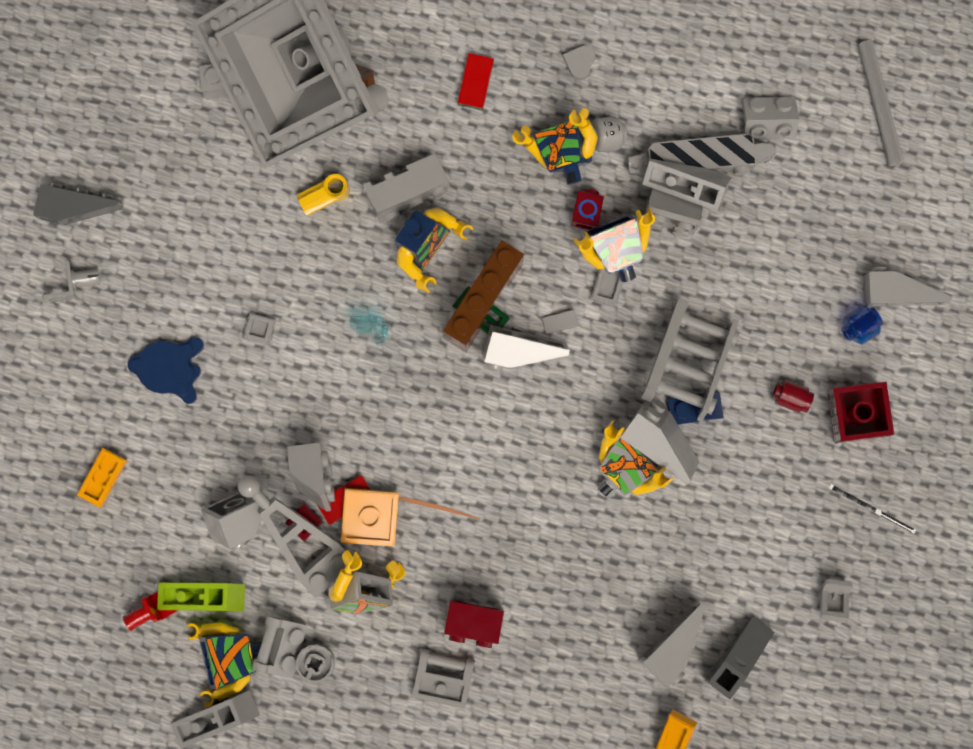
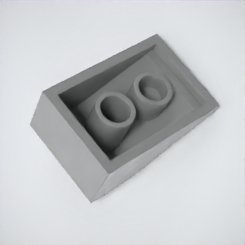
[620,399,699,485]
[639,602,705,687]

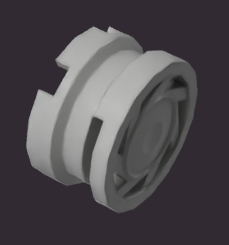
[296,644,335,683]

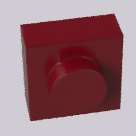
[285,504,324,542]

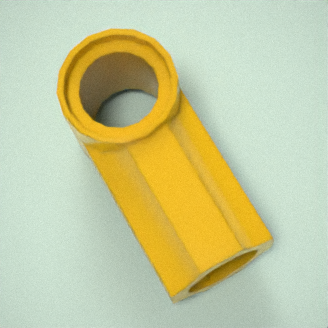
[296,174,350,216]

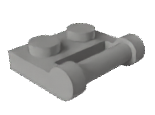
[251,616,308,678]
[412,649,475,709]

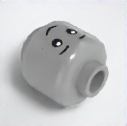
[591,117,627,152]

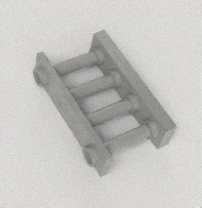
[641,298,740,422]

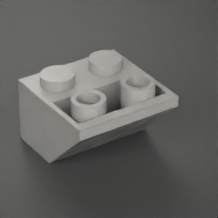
[644,188,703,237]
[287,442,335,512]

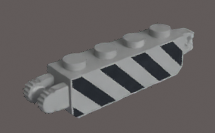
[628,134,776,176]

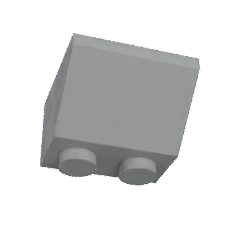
[201,492,269,549]

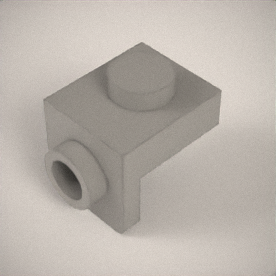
[820,578,853,623]

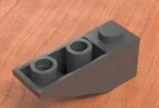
[33,182,123,225]
[704,616,775,700]

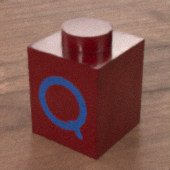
[570,189,604,230]

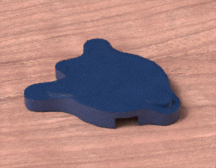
[128,337,204,404]

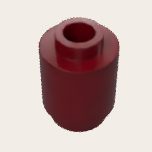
[772,379,814,413]

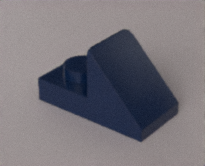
[667,392,724,425]

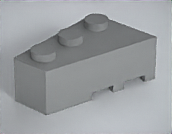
[362,154,450,223]

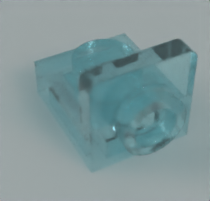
[350,316,388,347]

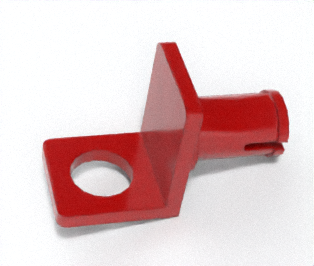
[122,592,179,631]

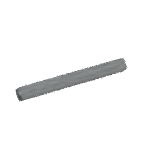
[858,40,903,166]

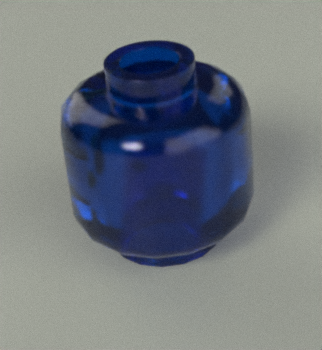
[841,306,883,345]

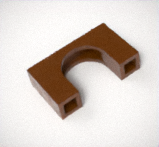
[443,240,525,353]

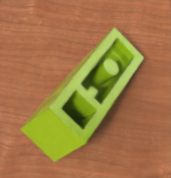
[157,583,245,612]

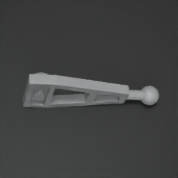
[238,476,346,597]

